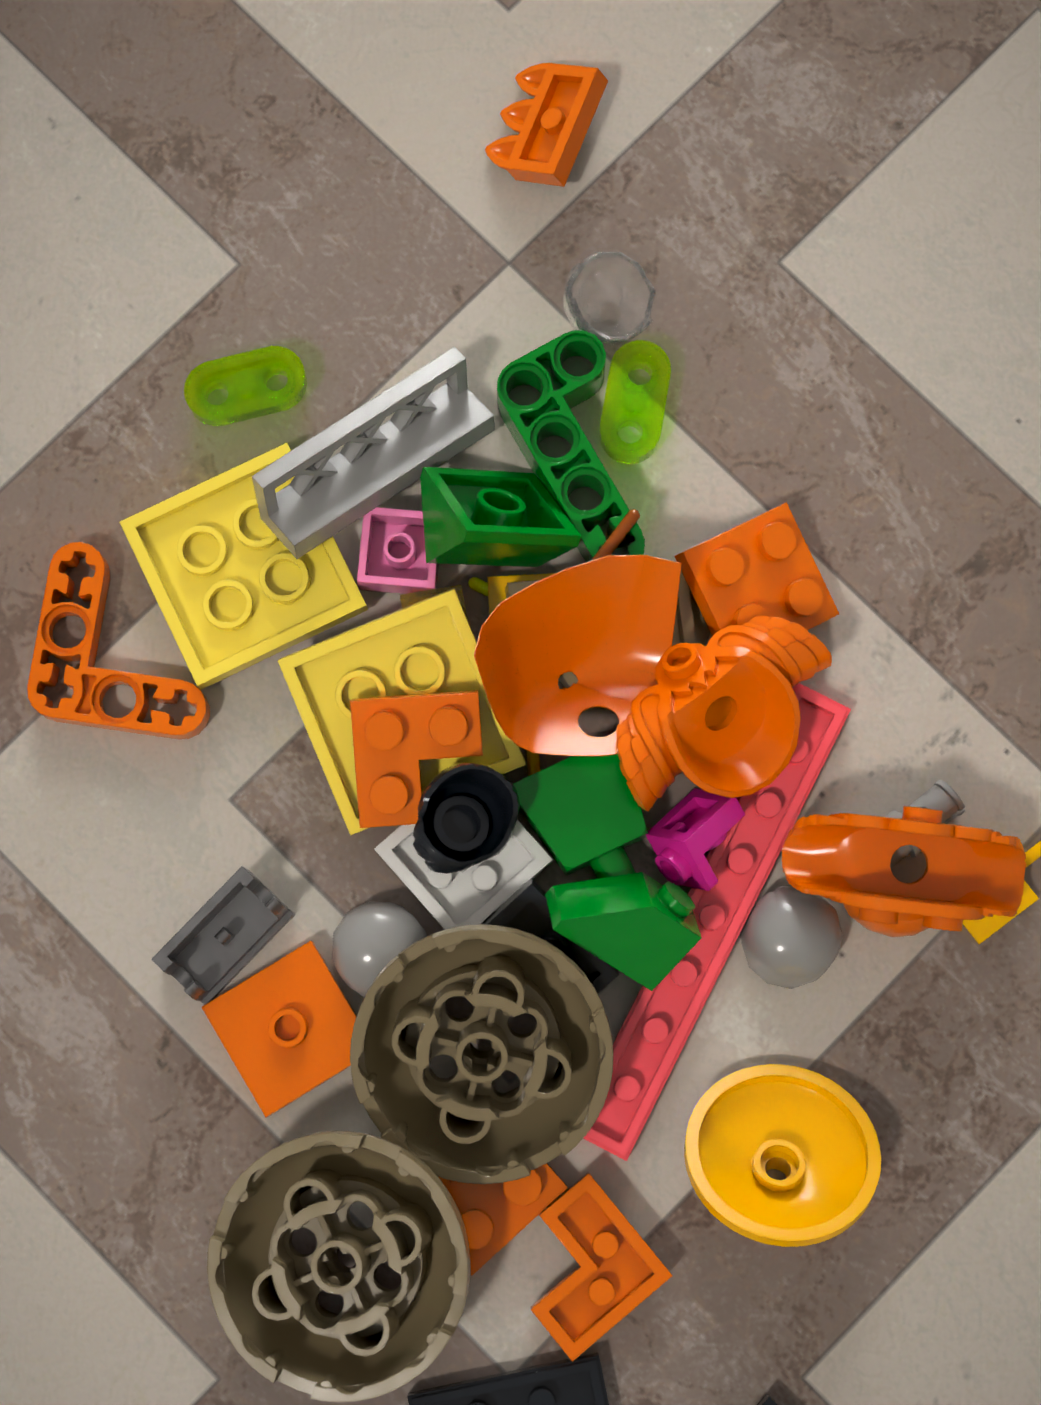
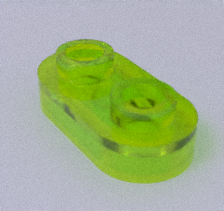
[599,340,671,464]
[184,346,307,426]

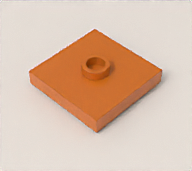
[202,941,357,1117]

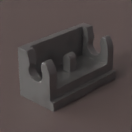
[151,866,295,1005]

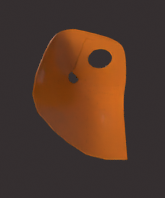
[474,555,682,756]

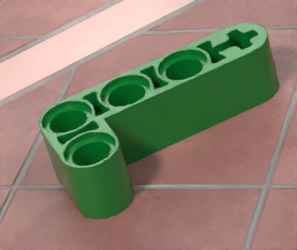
[497,330,645,562]

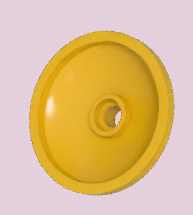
[684,1064,881,1247]

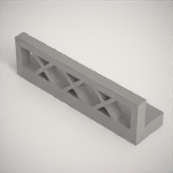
[252,347,495,559]

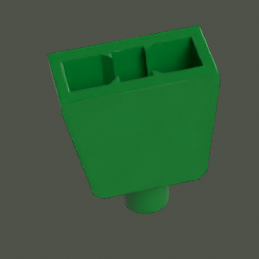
[513,754,648,879]

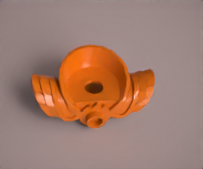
[616,616,832,812]
[782,806,1026,937]

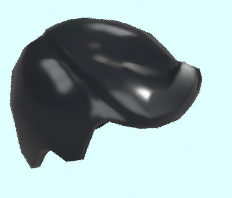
[413,763,520,874]

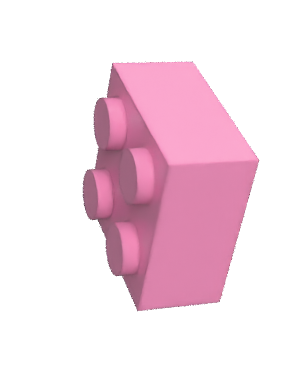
[357,507,439,596]

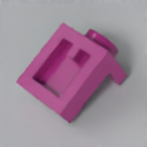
[646,788,745,891]

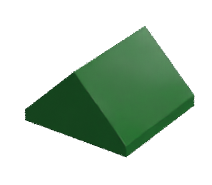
[420,467,581,567]

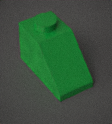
[545,872,702,991]

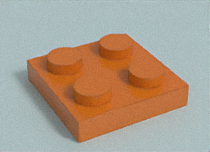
[674,502,839,636]

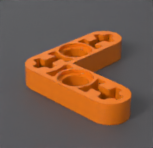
[27,542,210,739]

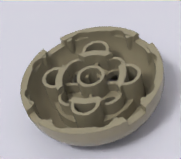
[350,924,613,1184]
[207,1131,471,1403]

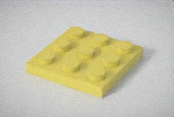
[120,443,368,690]
[278,588,526,835]

